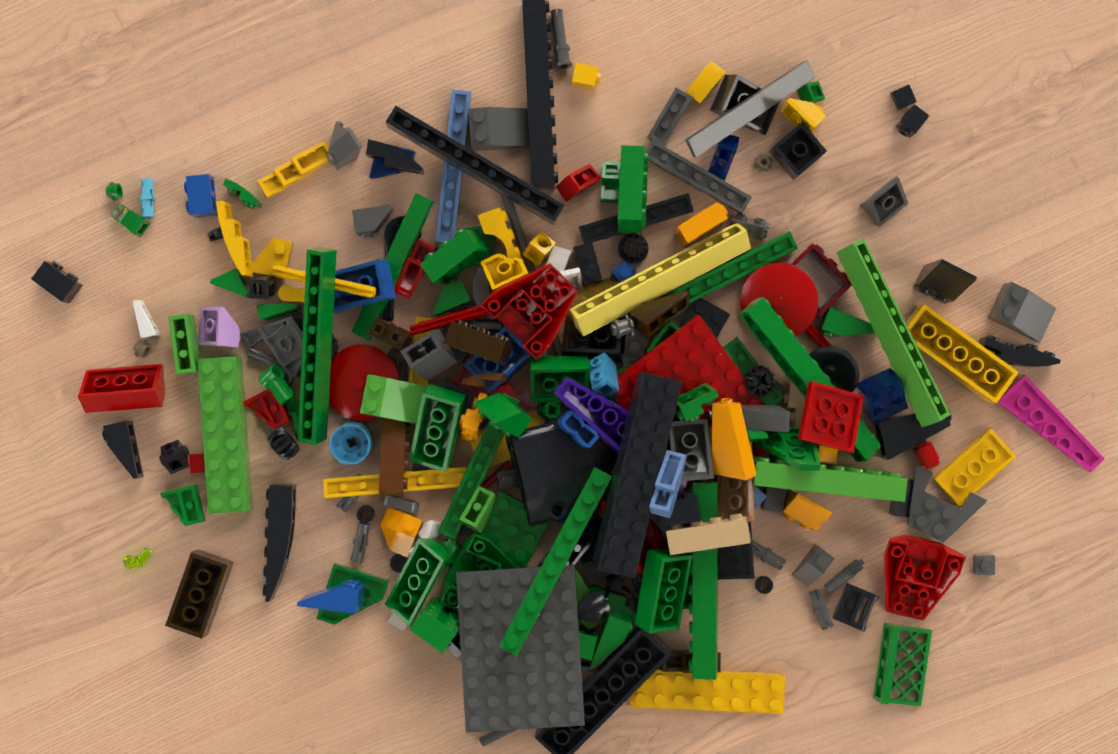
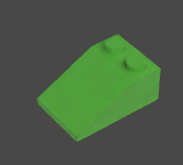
[360,374,427,424]

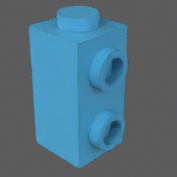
[589,352,619,398]

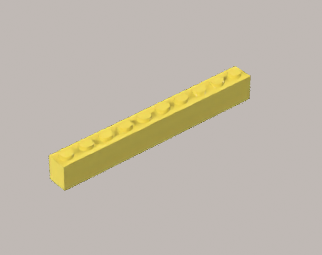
[569,223,751,336]

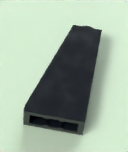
[874,411,952,460]

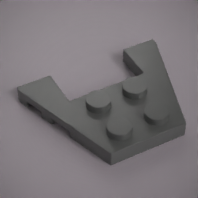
[240,316,303,387]
[907,465,987,543]

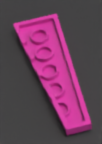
[997,375,1105,472]

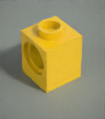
[523,231,556,266]

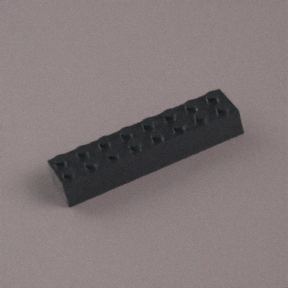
[535,626,671,754]

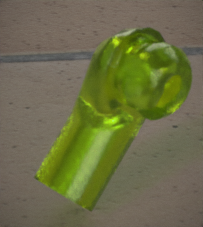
[123,548,152,569]

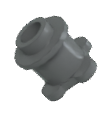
[610,314,634,339]

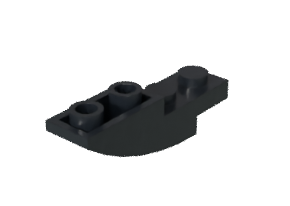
[978,335,1061,367]

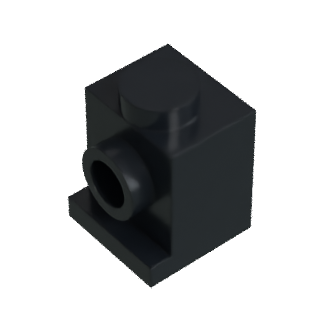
[248,275,276,299]

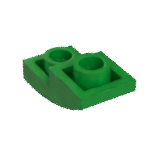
[223,178,262,209]

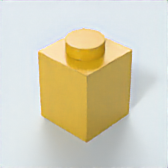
[572,63,601,90]

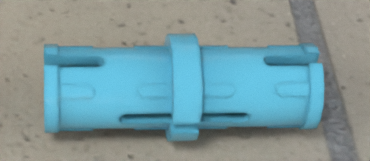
[140,178,156,219]

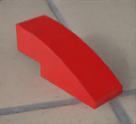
[394,239,438,300]

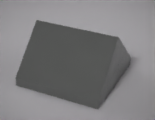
[860,176,908,227]

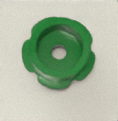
[106,182,123,201]

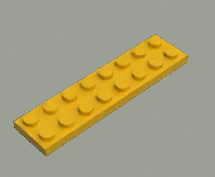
[630,669,785,714]

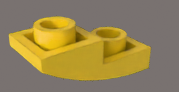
[686,61,727,104]

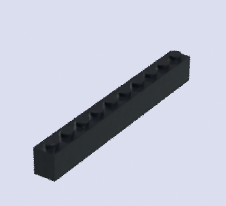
[522,0,558,190]
[386,105,565,225]

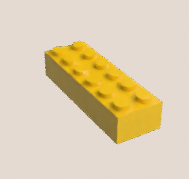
[905,304,1019,404]

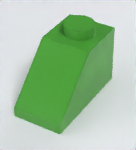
[459,485,496,534]

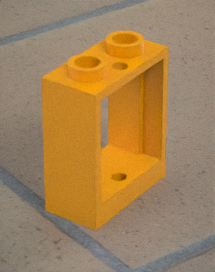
[674,202,728,247]

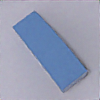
[649,450,686,518]

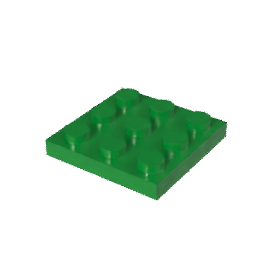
[478,490,548,568]

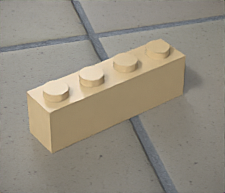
[666,514,751,555]

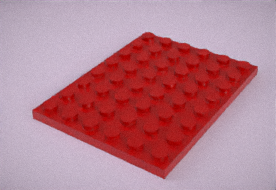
[612,315,767,487]

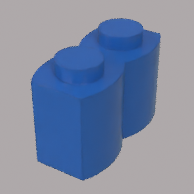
[557,411,599,448]

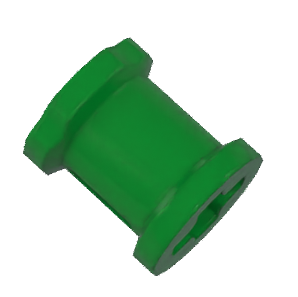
[537,402,560,419]

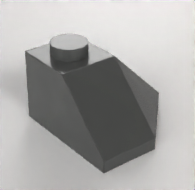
[327,121,362,170]

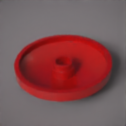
[740,263,819,336]
[329,344,400,421]

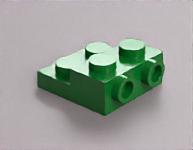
[674,383,719,422]

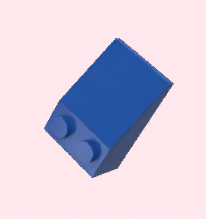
[464,326,533,393]
[297,579,365,614]

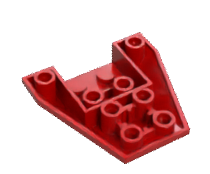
[480,263,578,360]
[884,534,966,621]

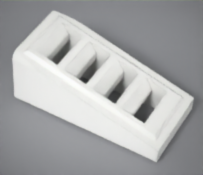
[133,300,161,339]

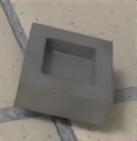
[973,555,995,575]

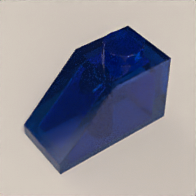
[708,134,740,180]

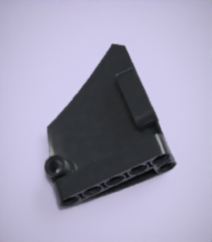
[506,403,619,527]

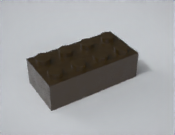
[165,549,234,639]

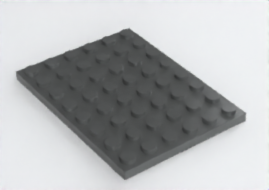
[456,565,585,733]

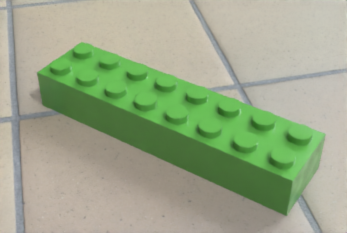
[197,356,253,514]
[753,456,908,502]

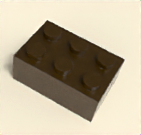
[443,320,514,367]

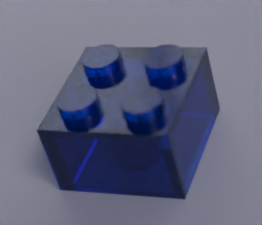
[856,368,908,424]

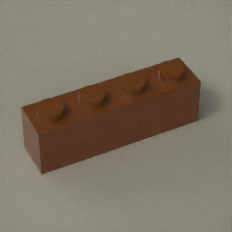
[379,418,410,496]

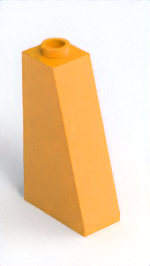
[712,398,756,480]

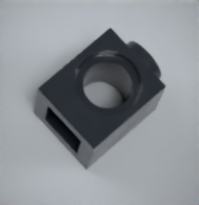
[895,104,929,138]

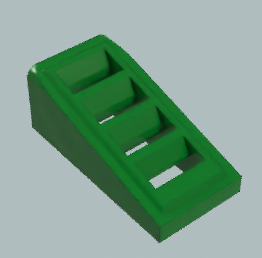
[256,304,301,321]

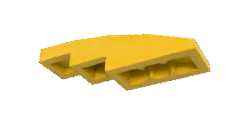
[257,141,329,199]
[216,201,253,278]

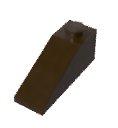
[630,291,690,338]

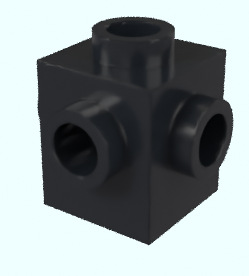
[159,439,190,474]

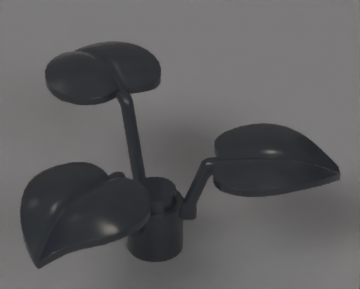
[577,574,641,623]

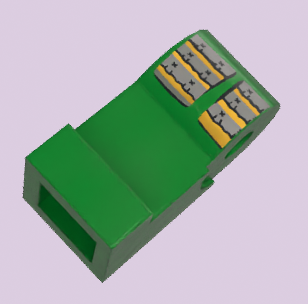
[110,203,151,237]

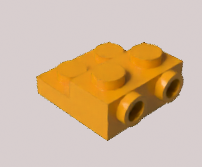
[459,393,487,441]

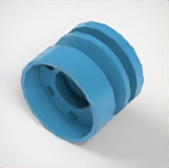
[329,421,374,465]

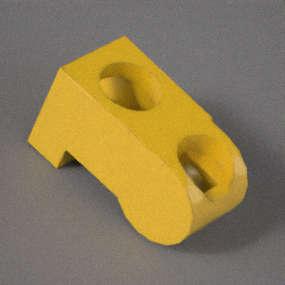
[278,285,305,303]

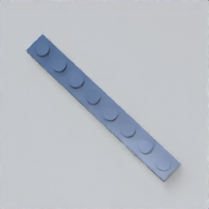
[435,89,471,243]

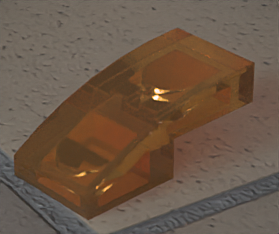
[462,373,506,388]

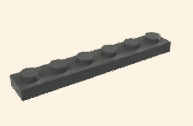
[645,140,752,214]

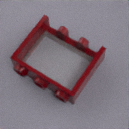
[791,243,852,318]

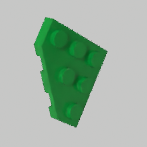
[755,427,821,471]
[316,563,390,625]

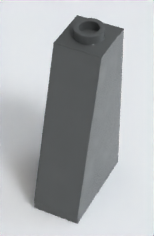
[707,405,790,432]

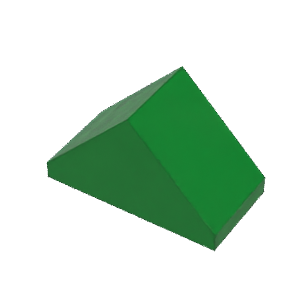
[210,269,250,298]

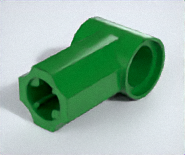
[258,364,295,405]

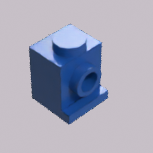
[611,262,636,284]

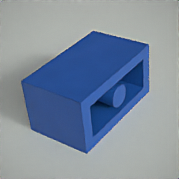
[184,174,218,217]

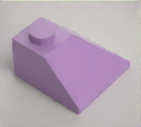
[198,307,240,347]

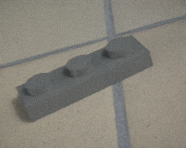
[647,88,692,146]

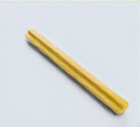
[272,266,376,298]

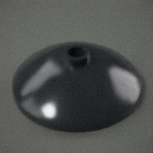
[809,346,860,392]

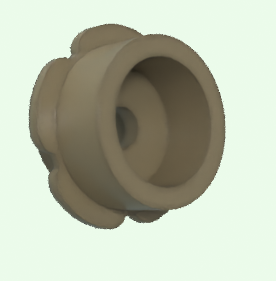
[754,153,773,172]
[133,340,152,358]

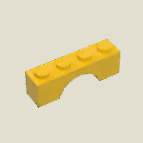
[478,207,521,259]

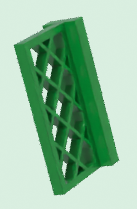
[873,623,932,706]

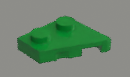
[160,484,206,526]

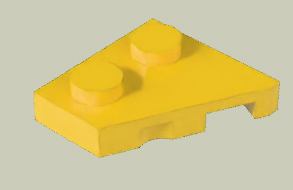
[252,238,294,280]

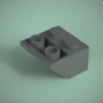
[400,328,459,381]

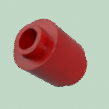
[913,440,940,470]

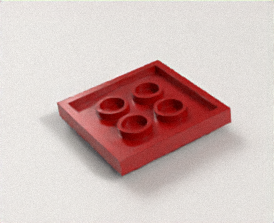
[798,381,864,453]

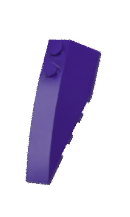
[553,377,628,454]

